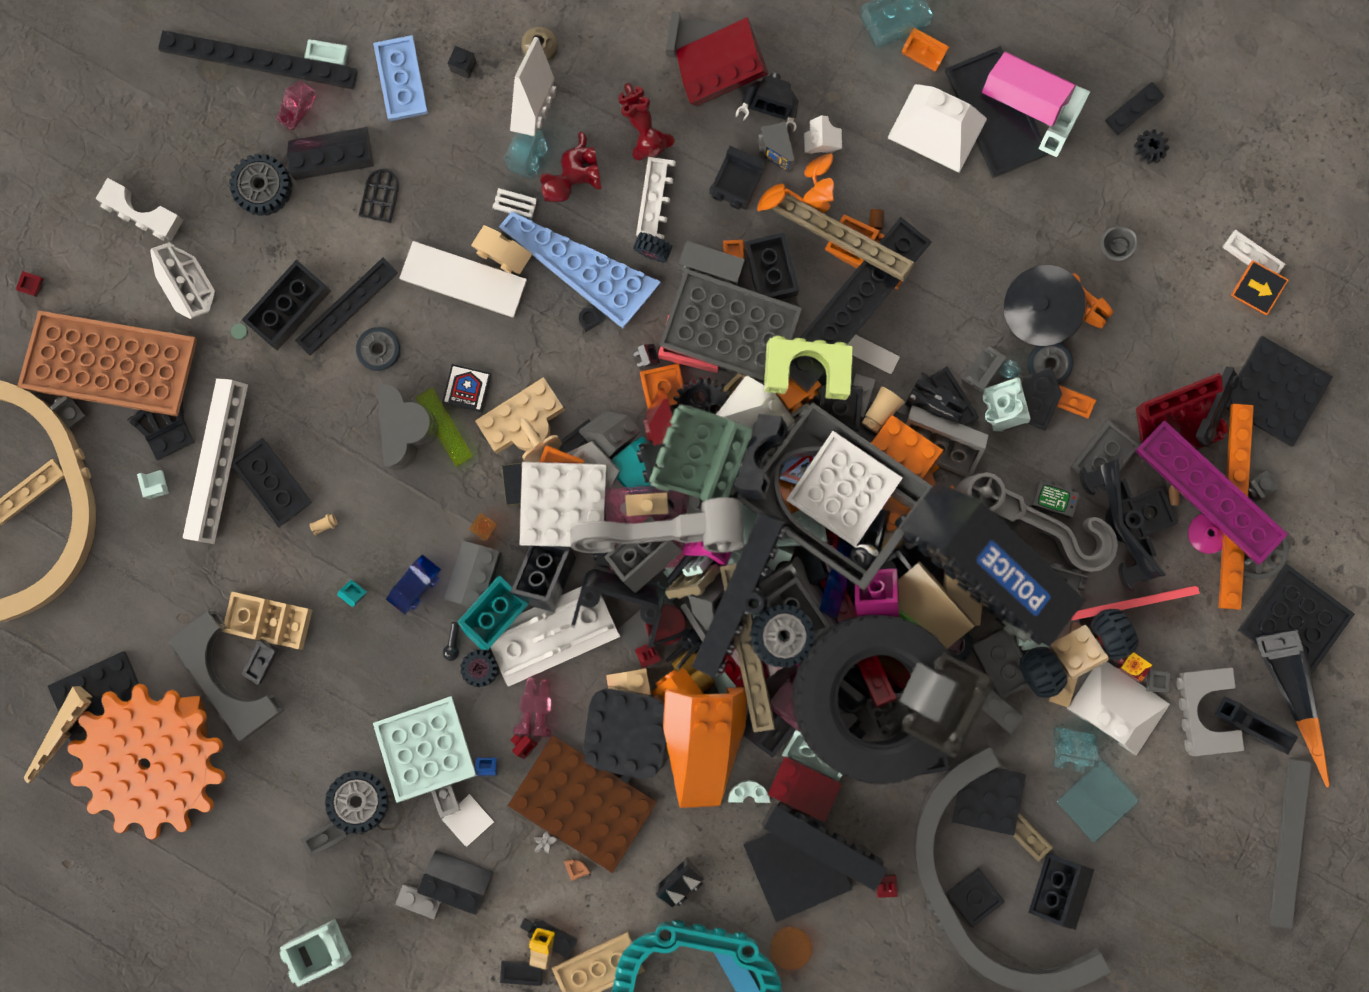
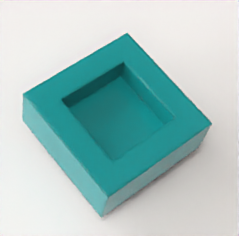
[337,579,367,607]

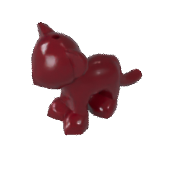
[618,83,675,161]
[540,132,602,202]

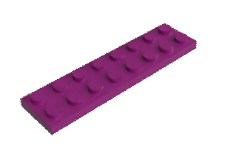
[1135,420,1288,565]

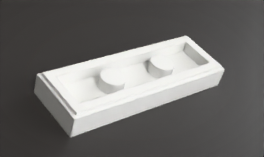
[1222,230,1285,274]

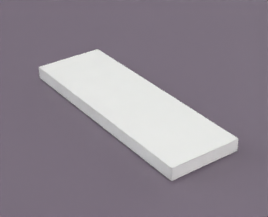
[399,241,527,318]

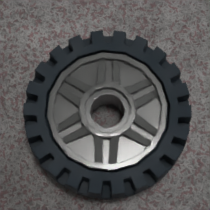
[229,154,292,216]

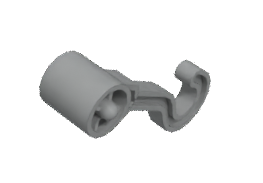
[956,472,1118,572]
[570,498,744,553]

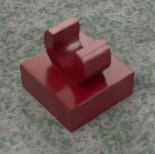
[634,644,661,669]
[510,734,538,760]
[876,875,897,898]

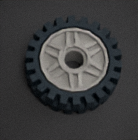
[750,604,815,667]
[325,771,388,834]

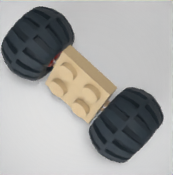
[1020,609,1139,698]

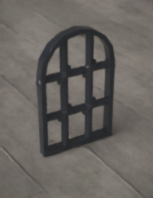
[358,169,399,223]

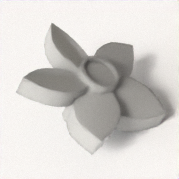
[534,831,558,854]

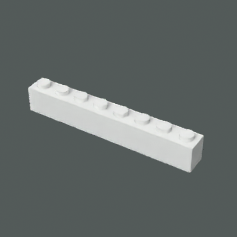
[183,379,248,544]

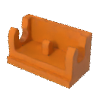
[901,28,949,72]

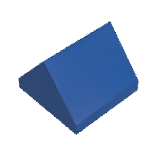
[475,758,497,776]

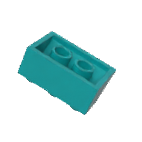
[611,436,674,496]
[458,576,528,650]

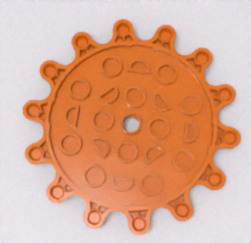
[67,684,226,839]

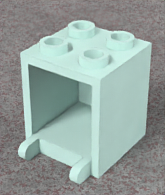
[280,919,352,987]

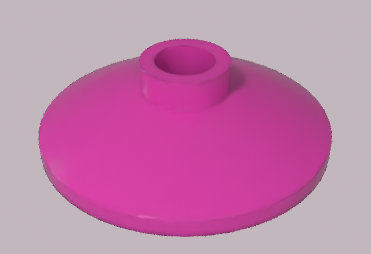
[1188,514,1223,554]

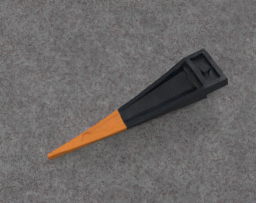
[1256,628,1330,787]

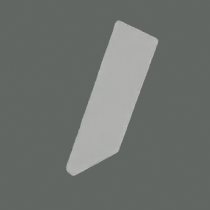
[847,335,900,374]

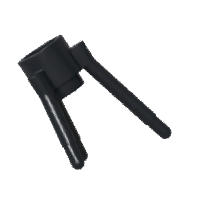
[653,628,702,669]

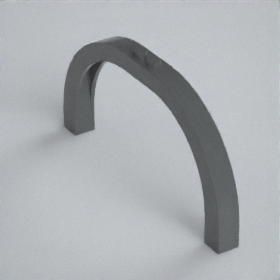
[914,744,1111,992]

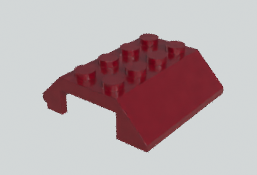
[1136,373,1228,450]

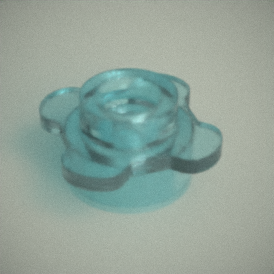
[999,360,1021,378]

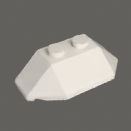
[150,243,215,319]

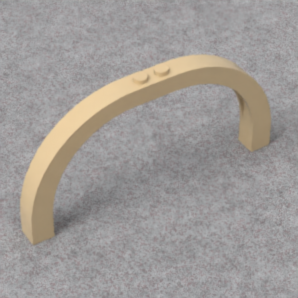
[0,381,96,622]

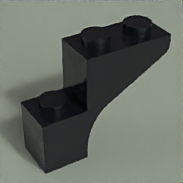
[1215,696,1298,755]

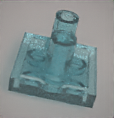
[1053,727,1100,773]

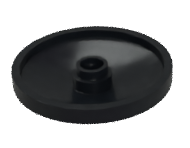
[1004,265,1087,347]

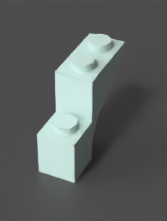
[1039,85,1090,157]

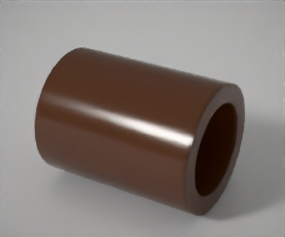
[869,209,884,230]

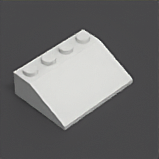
[510,37,556,136]

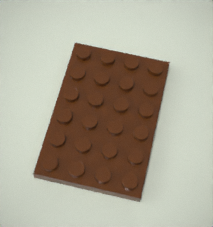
[508,735,657,873]

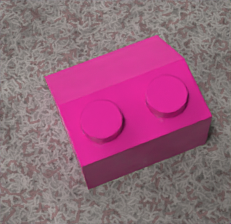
[855,568,900,617]

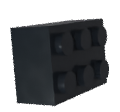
[744,232,799,300]

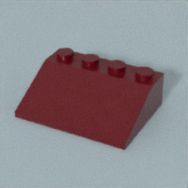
[675,17,769,106]

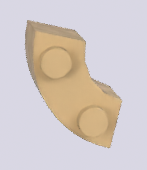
[471,225,532,274]

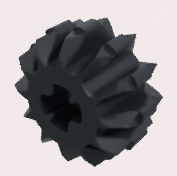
[1134,129,1170,164]

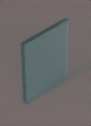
[1056,760,1138,842]

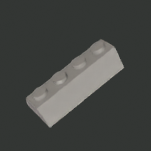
[905,405,988,477]

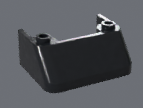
[571,569,665,649]

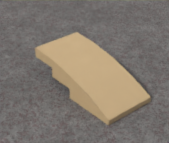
[222,592,312,650]

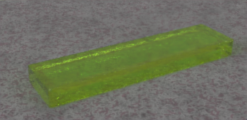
[415,387,474,467]

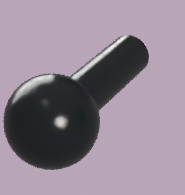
[442,622,459,661]

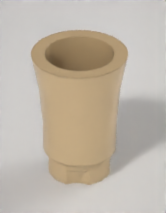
[862,386,905,434]

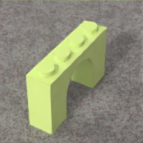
[764,336,853,400]

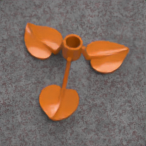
[757,153,834,213]

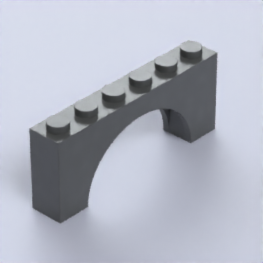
[169,610,285,741]

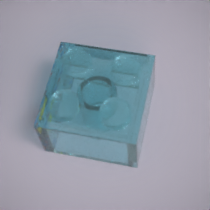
[504,129,547,179]

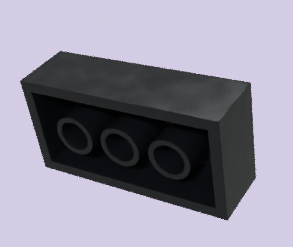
[242,260,331,351]

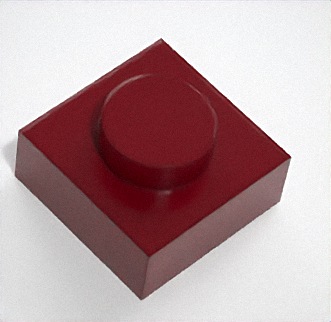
[15,271,44,297]

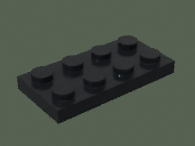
[231,438,312,528]

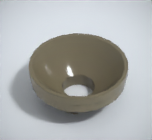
[521,27,558,61]

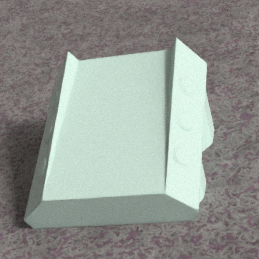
[983,378,1030,432]

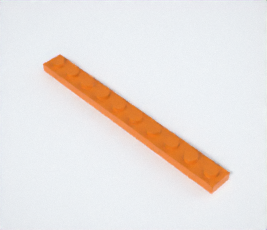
[1218,404,1254,610]

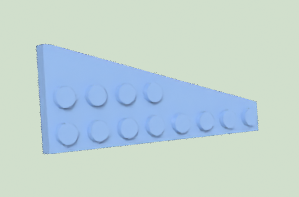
[499,212,661,329]

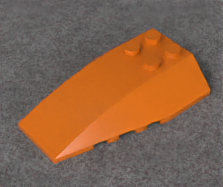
[663,687,747,808]

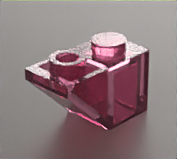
[276,81,316,131]

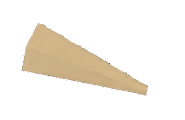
[24,686,92,783]

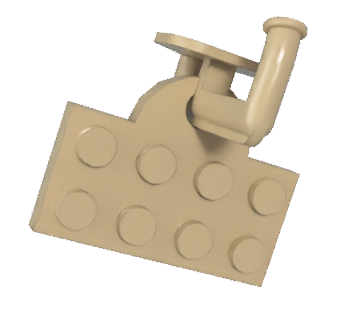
[475,377,565,462]

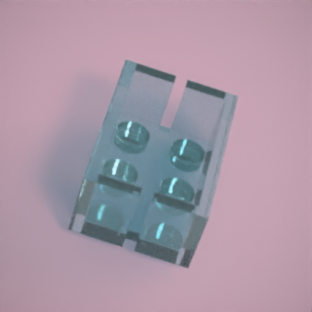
[859,0,933,50]

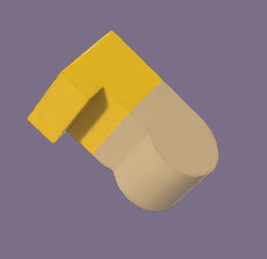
[529,928,554,970]

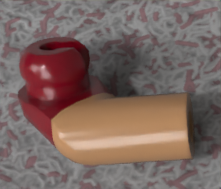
[1169,485,1181,506]

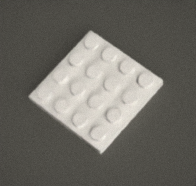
[786,431,903,547]
[520,462,606,547]

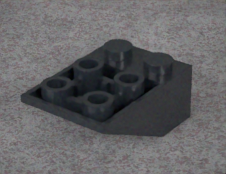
[743,701,797,758]

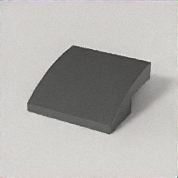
[900,662,959,722]

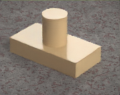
[625,492,668,516]

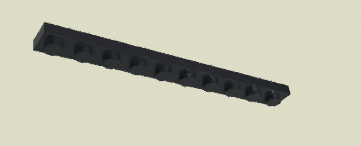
[158,30,358,90]

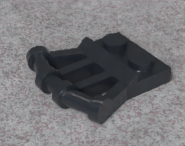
[127,398,195,460]

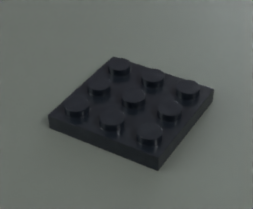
[952,768,1026,836]

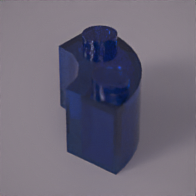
[386,554,442,615]

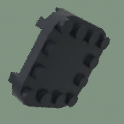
[583,686,667,779]

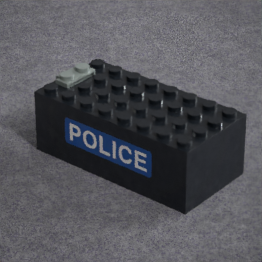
[900,482,1085,647]

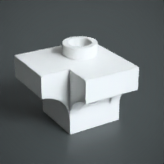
[804,115,842,154]

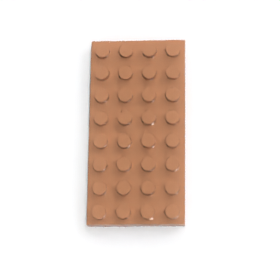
[17,311,197,416]

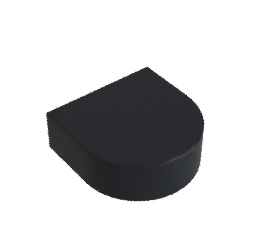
[579,308,603,332]

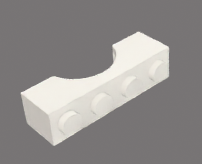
[96,178,183,241]

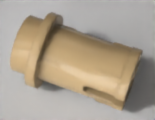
[310,514,338,535]

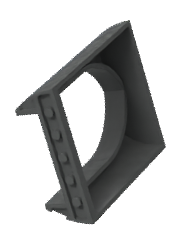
[738,403,932,590]

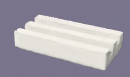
[493,188,537,219]

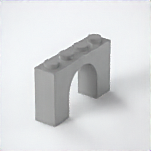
[1176,667,1244,756]

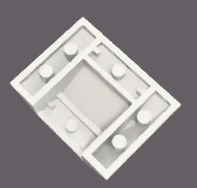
[888,84,987,173]
[716,376,795,469]
[1067,662,1170,755]

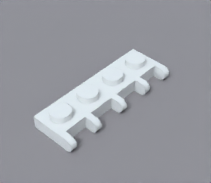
[636,157,676,239]

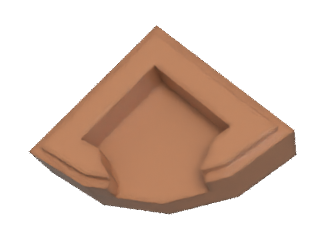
[564,859,591,881]

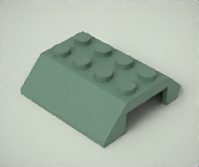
[649,405,753,501]

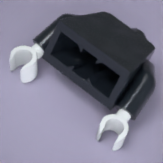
[736,73,799,134]

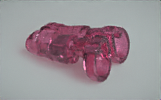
[513,678,552,737]

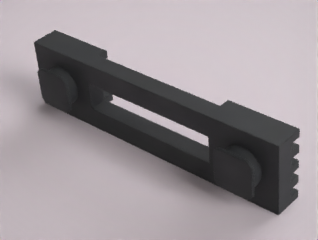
[1196,366,1239,447]

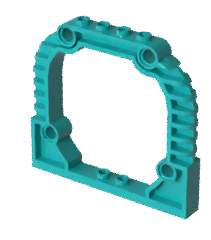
[612,920,782,992]

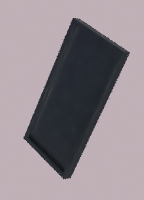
[945,46,1049,178]

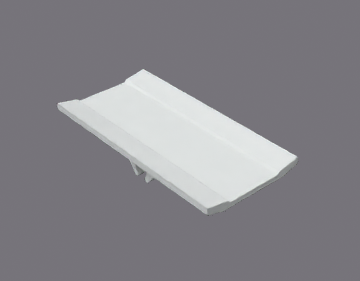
[490,586,620,687]

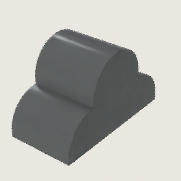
[377,384,438,471]

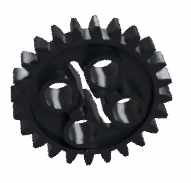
[671,377,731,415]

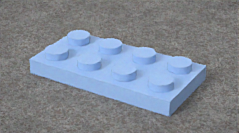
[373,35,428,121]

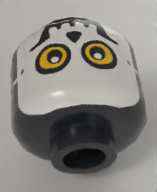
[849,544,879,571]

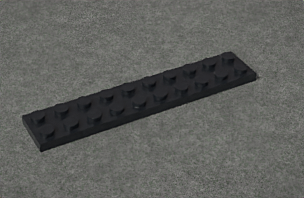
[789,217,932,393]

